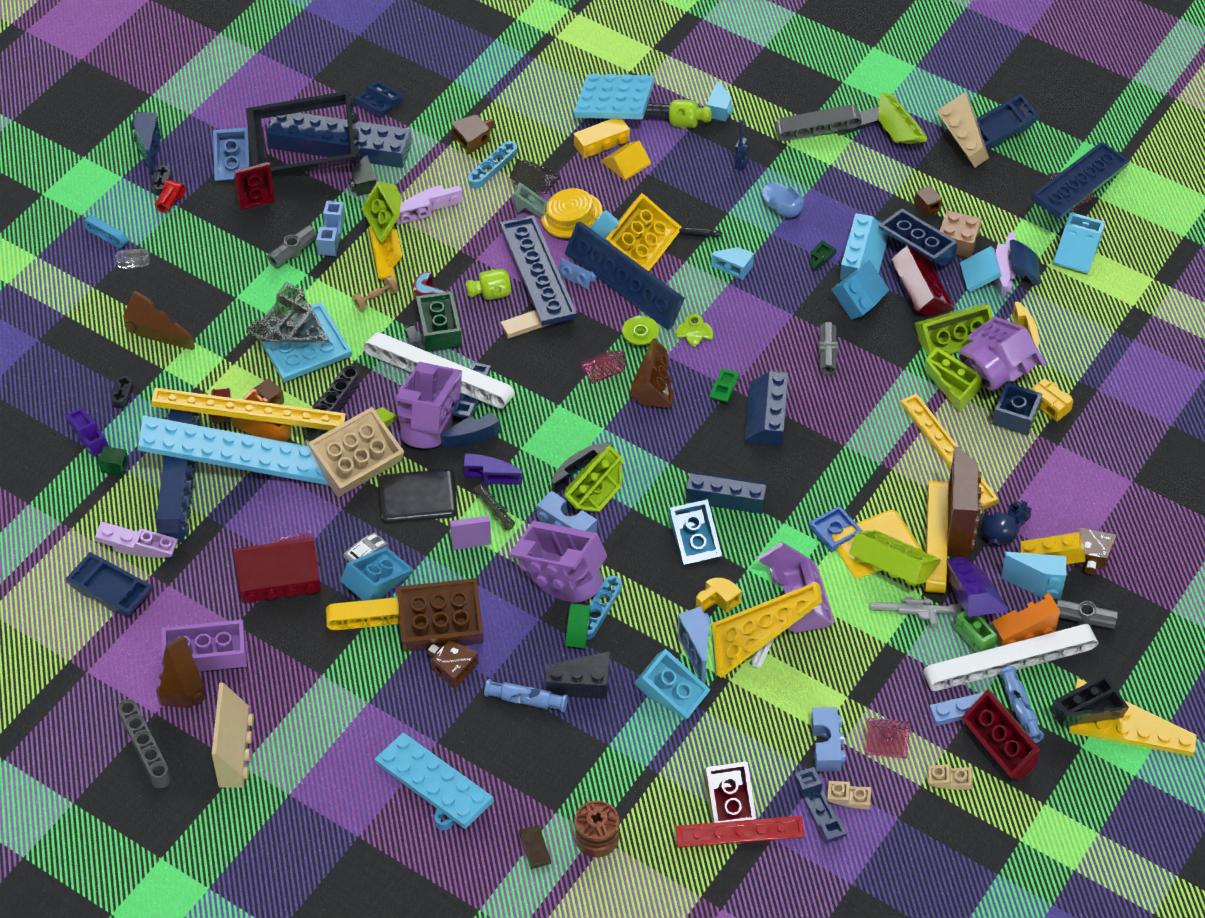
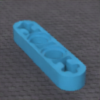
[468,141,517,188]
[587,575,622,640]

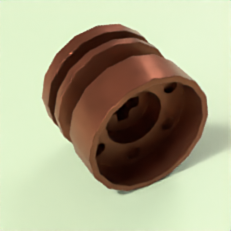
[574,800,619,858]

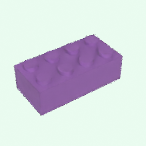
[162,620,247,671]

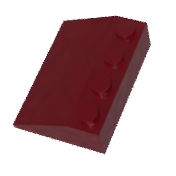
[234,537,321,603]

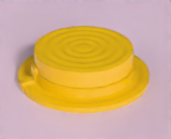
[541,188,603,238]

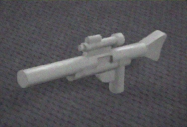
[870,597,963,628]

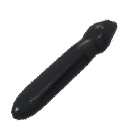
[679,227,723,237]

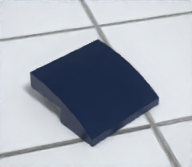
[355,80,404,118]
[1010,239,1041,286]

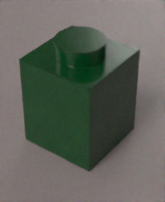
[97,446,129,476]

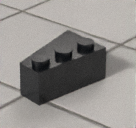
[546,651,610,699]
[1050,674,1129,727]

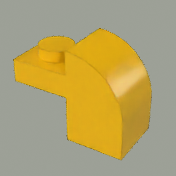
[696,578,742,613]

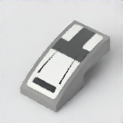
[343,532,388,562]

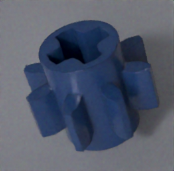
[1007,500,1032,524]

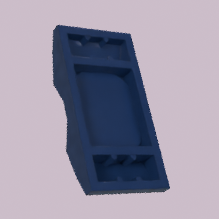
[976,93,1040,150]
[65,552,153,616]

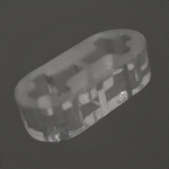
[115,249,150,268]

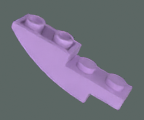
[396,185,463,225]
[994,232,1016,299]
[95,521,178,558]

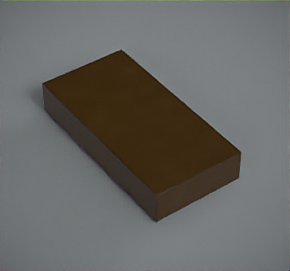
[519,825,551,869]

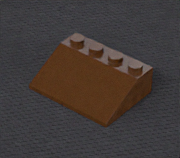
[397,578,484,652]

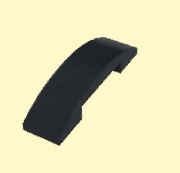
[551,442,613,494]

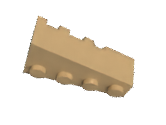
[936,92,989,168]

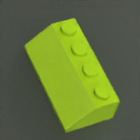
[915,303,993,356]
[849,529,941,586]

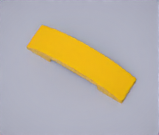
[1013,302,1039,370]

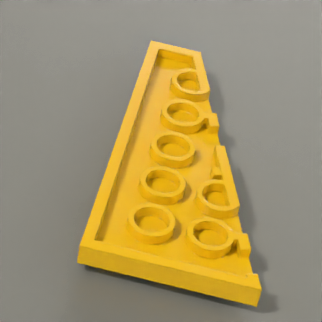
[712,582,822,678]
[1069,678,1197,756]

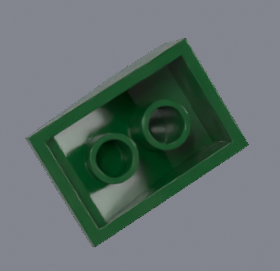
[416,291,462,351]

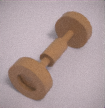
[352,275,398,312]

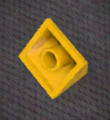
[602,140,651,181]

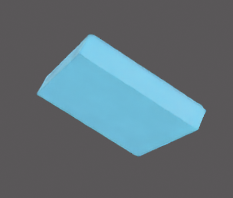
[960,246,1002,293]

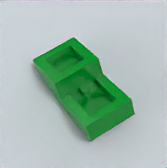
[709,368,740,403]
[565,603,591,648]

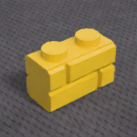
[1031,378,1073,422]

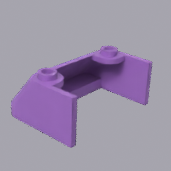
[757,542,834,633]

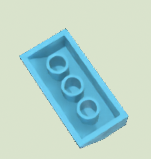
[840,213,889,280]

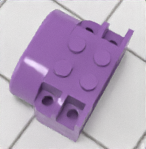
[959,316,1046,391]
[396,361,462,449]
[509,521,607,603]

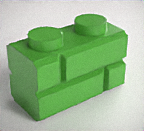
[955,611,997,653]

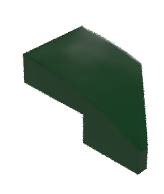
[810,240,837,271]

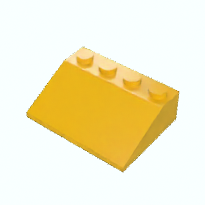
[605,193,682,271]

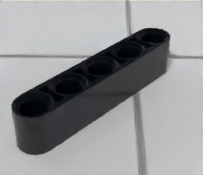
[304,365,360,442]

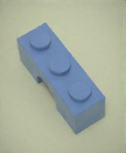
[317,201,345,256]
[537,491,597,533]
[811,707,845,772]

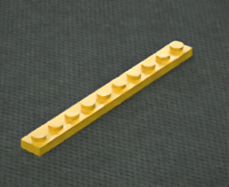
[151,388,346,430]

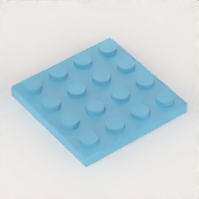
[574,73,655,119]
[254,302,352,382]

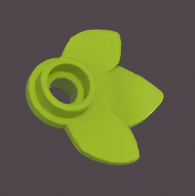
[676,313,713,348]

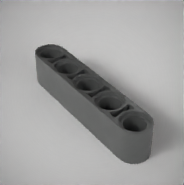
[775,105,862,141]
[118,699,170,788]

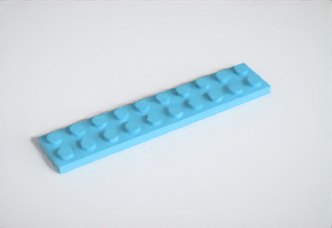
[137,415,329,485]

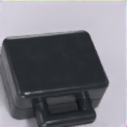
[378,469,458,523]

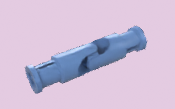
[999,666,1044,743]
[484,679,568,712]

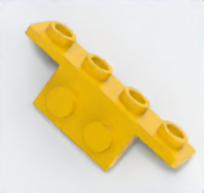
[369,225,402,280]

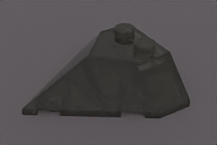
[246,282,330,343]

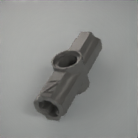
[267,225,318,268]
[818,322,838,375]
[1057,599,1118,629]

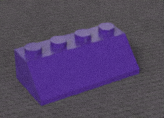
[947,557,1008,617]

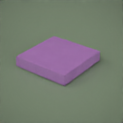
[450,516,491,550]

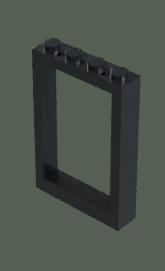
[246,91,361,177]

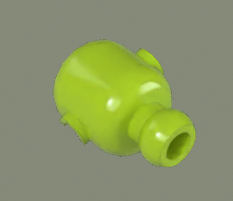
[669,99,712,130]
[465,269,511,300]

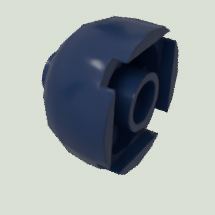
[980,511,1021,547]

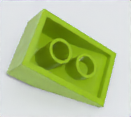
[361,181,401,243]

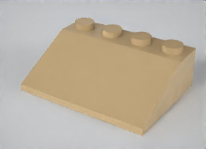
[308,407,404,497]
[212,683,254,787]

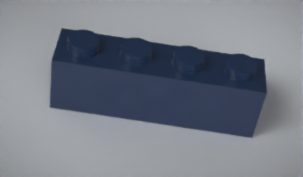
[878,209,958,266]
[744,371,788,445]
[686,470,769,514]

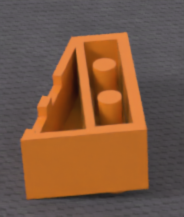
[232,388,291,442]
[991,593,1060,647]

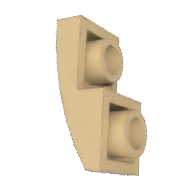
[929,764,973,790]
[827,781,871,809]

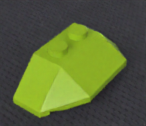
[878,92,927,144]
[563,445,623,513]

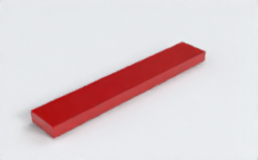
[675,816,804,848]

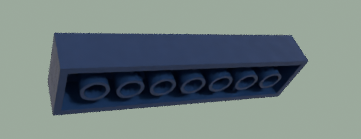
[266,113,412,168]
[156,409,202,543]

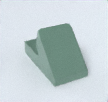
[513,182,548,218]

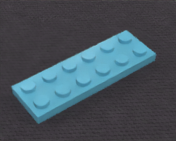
[374,732,494,829]

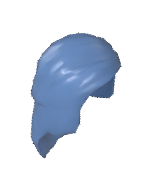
[762,182,804,218]

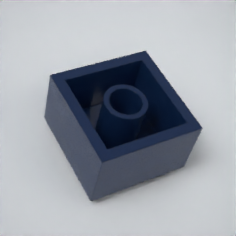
[992,382,1043,435]

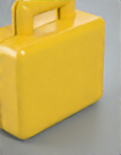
[832,510,922,578]

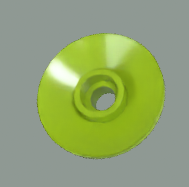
[622,316,659,345]

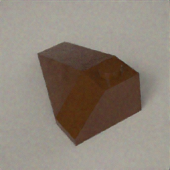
[123,290,195,350]
[630,338,674,408]
[156,635,206,708]

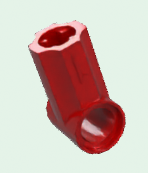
[154,179,186,213]

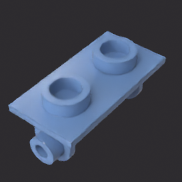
[559,258,597,289]

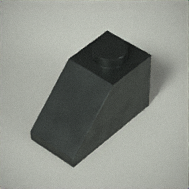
[349,155,376,196]

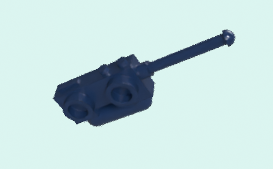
[734,120,749,171]

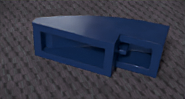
[440,412,500,448]

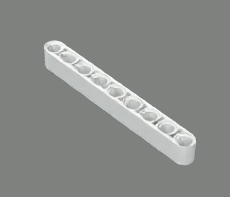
[363,332,515,408]
[923,624,1098,691]

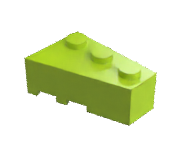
[925,347,982,412]

